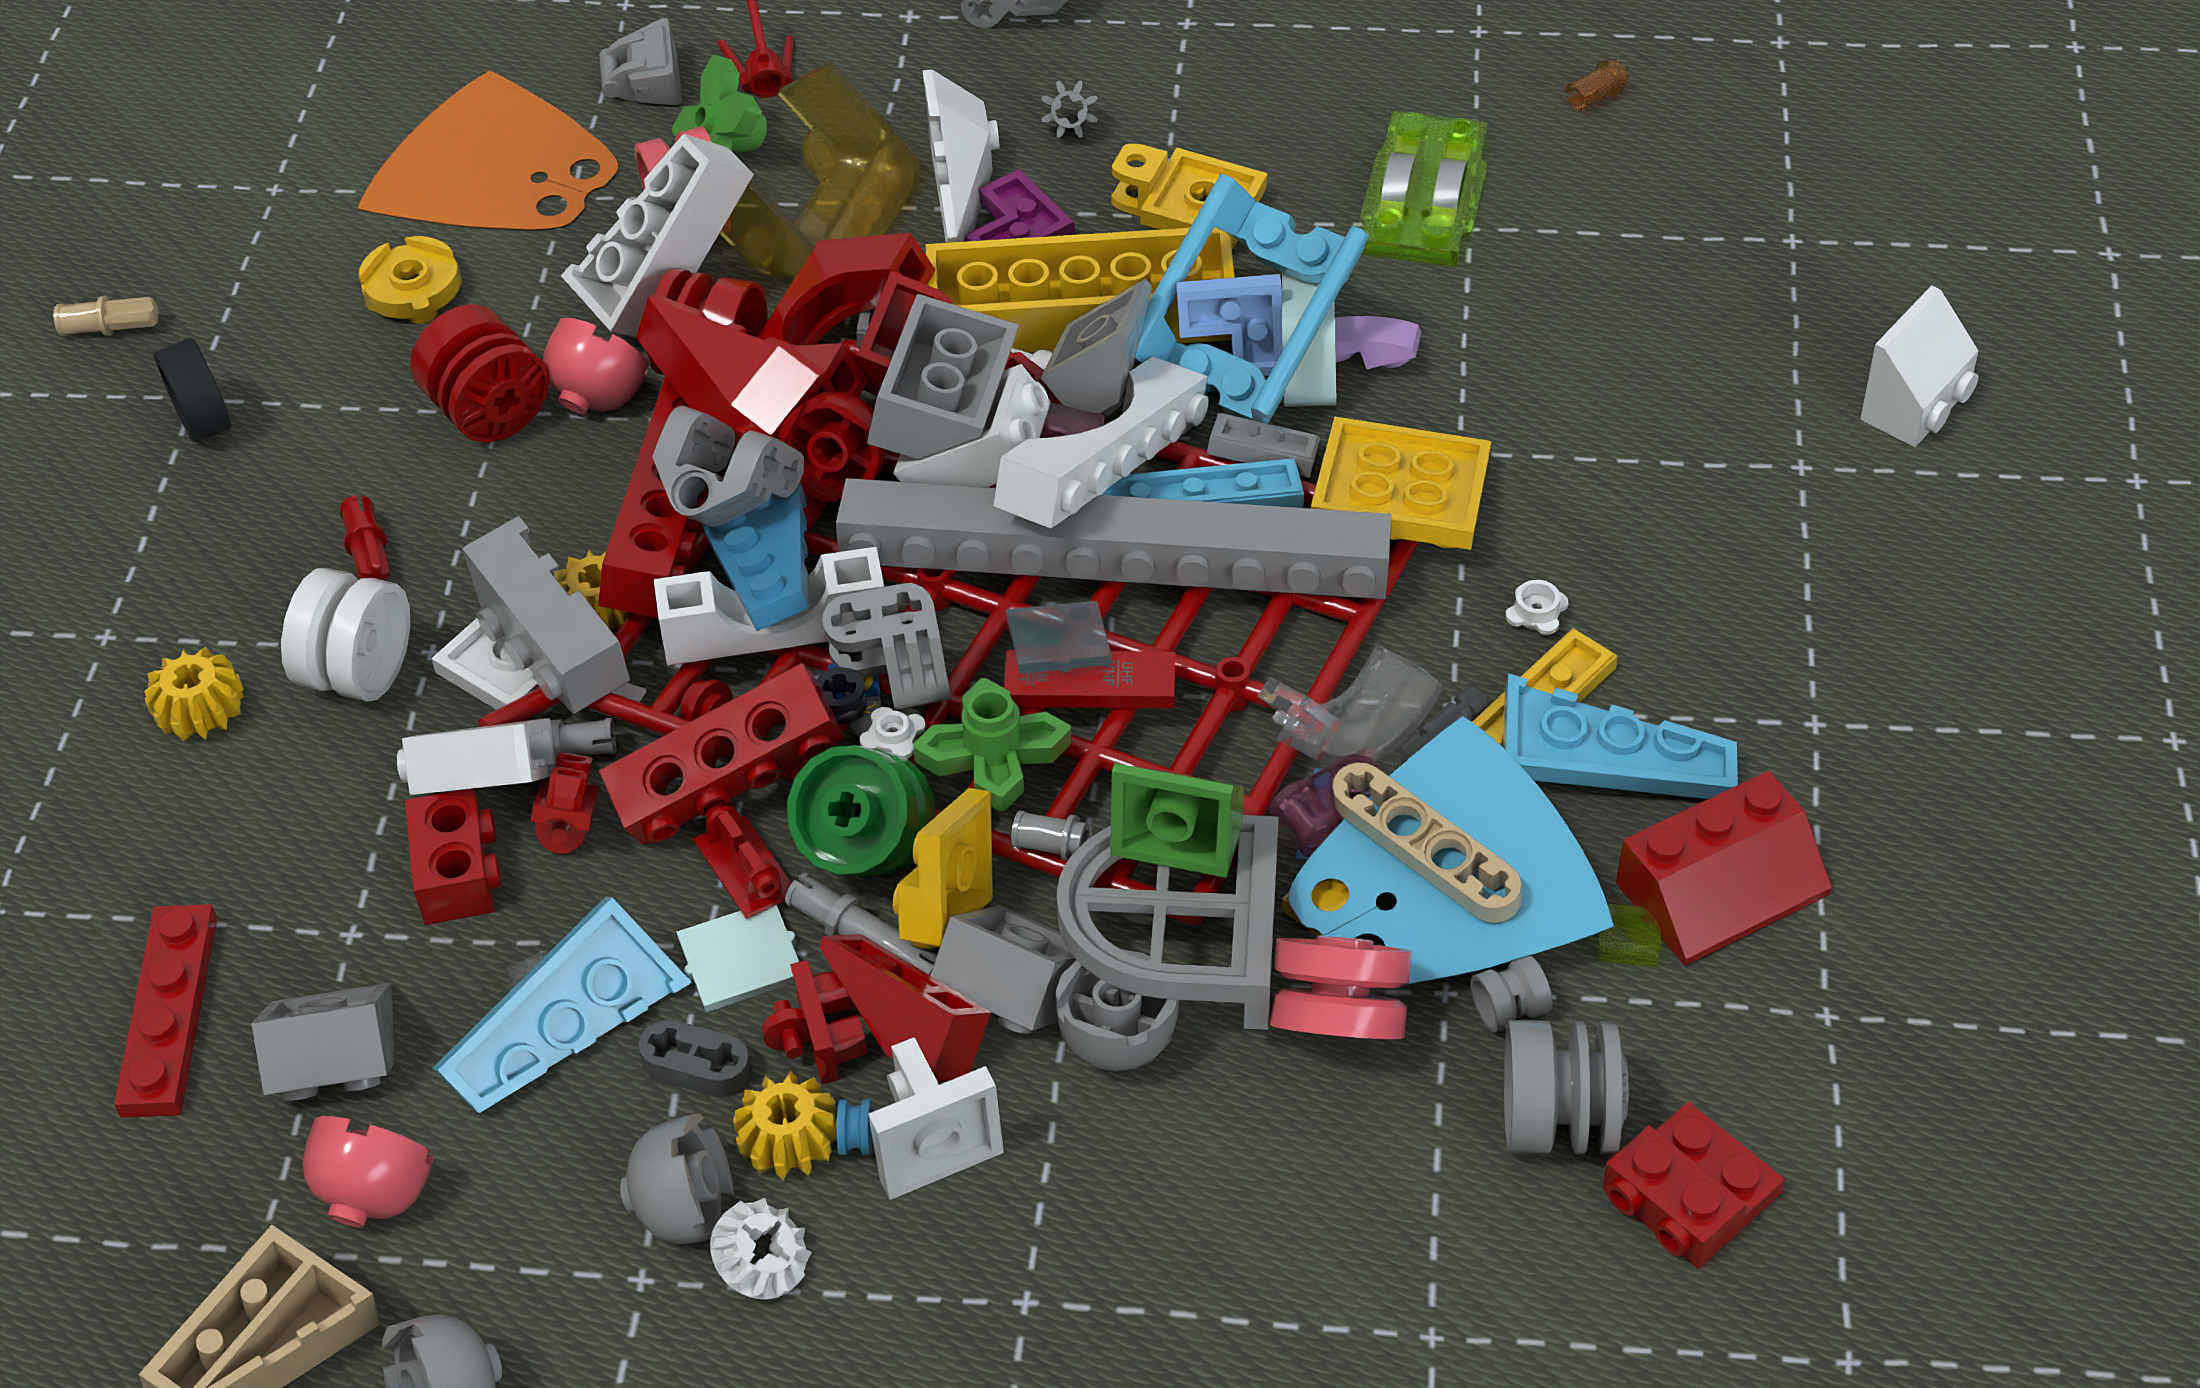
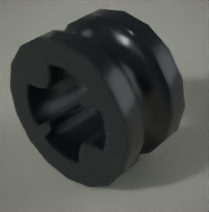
[816,667,867,724]

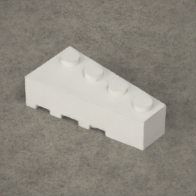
[561,134,754,337]

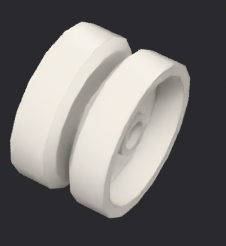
[281,568,410,702]

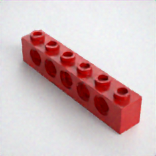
[598,376,716,618]

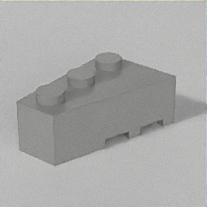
[462,516,630,714]

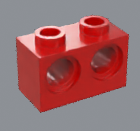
[405,788,502,925]

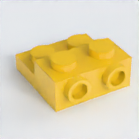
[893,788,993,948]

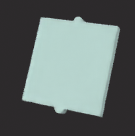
[677,905,799,1013]

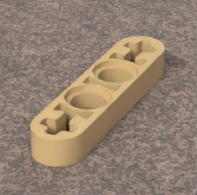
[1333,762,1522,923]

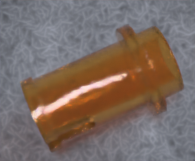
[1565,59,1629,112]

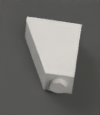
[397,718,556,795]

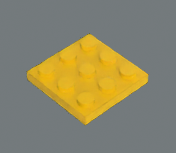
[1311,417,1491,550]

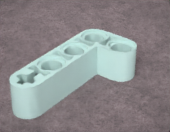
[1282,272,1336,407]

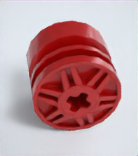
[647,268,768,375]
[410,304,550,443]

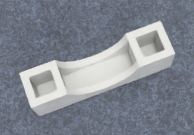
[654,547,884,665]

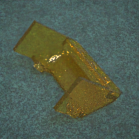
[719,61,920,280]

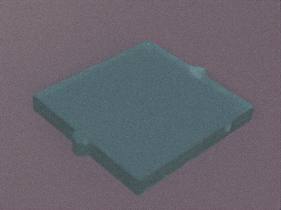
[1006,601,1112,674]

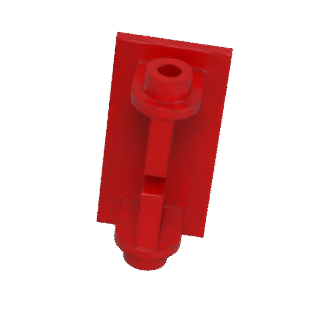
[693,803,792,919]

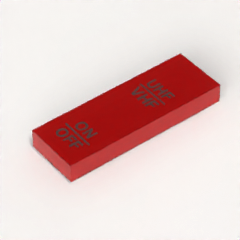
[1004,650,1175,709]

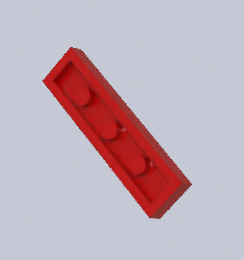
[114,904,217,1118]

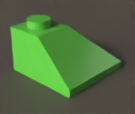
[1110,763,1245,878]

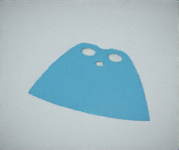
[1289,716,1614,988]

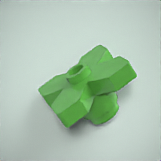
[672,55,767,153]
[913,678,1071,811]

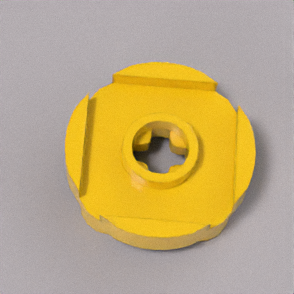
[359,236,462,324]

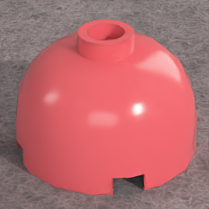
[543,318,649,415]
[303,1116,435,1228]

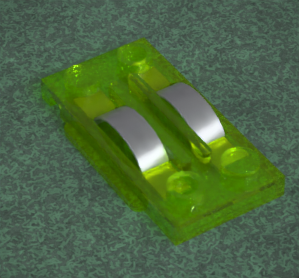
[1360,111,1488,267]

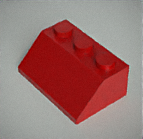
[1616,770,1832,966]

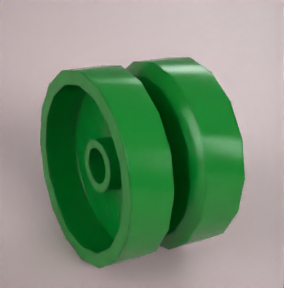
[787,745,935,877]

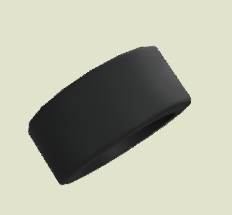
[153,338,232,442]

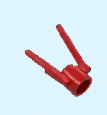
[718,0,794,98]

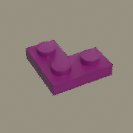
[964,169,1075,242]

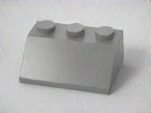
[867,294,1019,459]

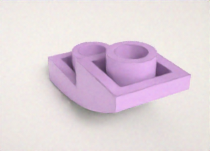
[1335,316,1421,369]

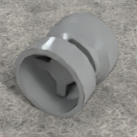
[1471,956,1553,1033]

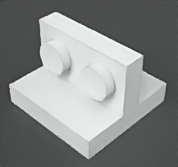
[868,1037,1004,1200]

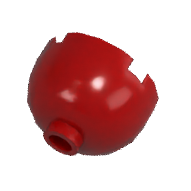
[778,392,888,502]

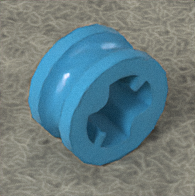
[837,1099,873,1155]

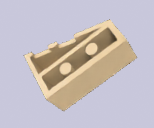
[139,1225,380,1388]

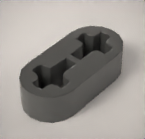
[638,1020,752,1097]

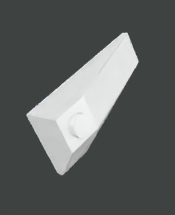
[923,70,1000,243]

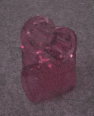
[1270,754,1381,857]

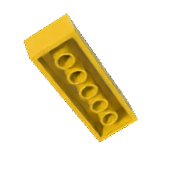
[926,227,1235,353]

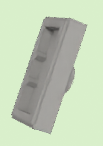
[1207,413,1320,478]

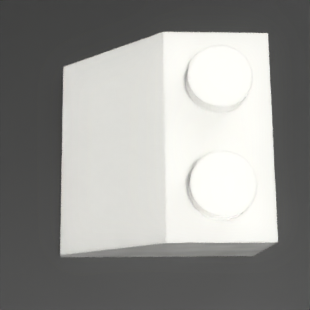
[1860,285,1979,447]

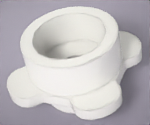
[1506,580,1568,635]
[860,707,926,759]

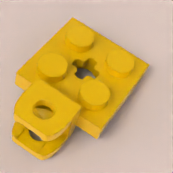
[1111,144,1268,250]

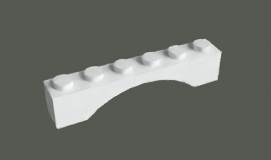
[993,356,1208,528]

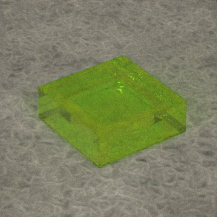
[1597,903,1661,968]

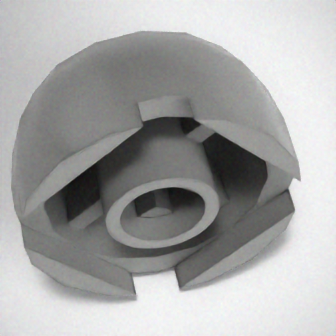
[1055,949,1179,1071]
[620,1113,734,1244]
[382,1314,502,1388]

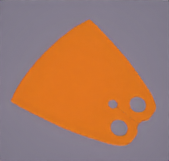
[357,71,619,230]

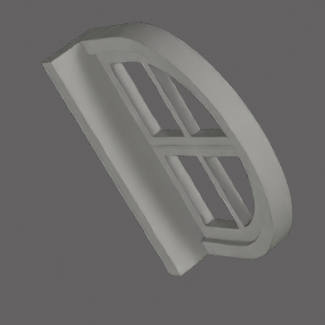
[1057,815,1279,1030]

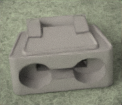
[599,18,682,105]

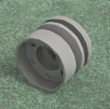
[1504,1020,1629,1155]

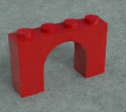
[757,233,936,397]

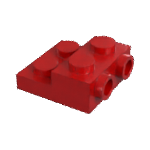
[1602,1101,1785,1270]

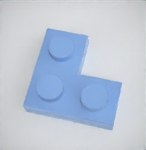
[1176,274,1283,376]

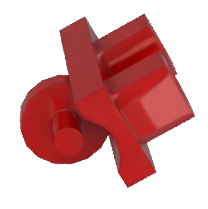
[530,752,600,854]
[761,960,868,1085]

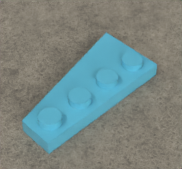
[1503,673,1738,799]
[432,896,692,1113]

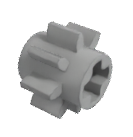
[1041,80,1098,138]

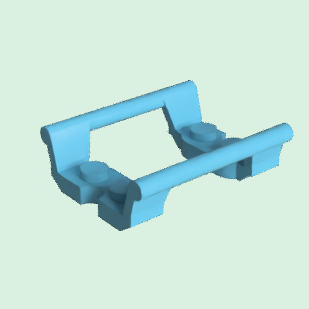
[1135,174,1369,424]

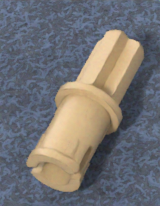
[53,296,159,336]

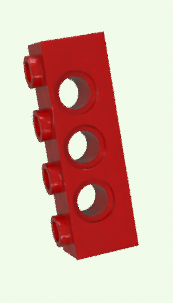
[599,663,845,845]

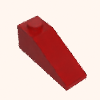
[819,934,992,1085]

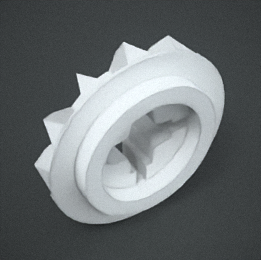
[710,1198,812,1299]

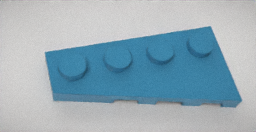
[701,482,809,631]

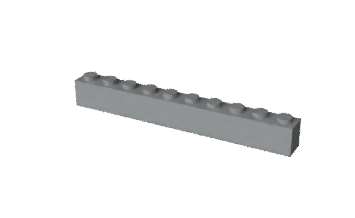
[836,478,1391,599]

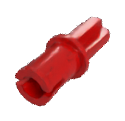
[339,495,390,580]

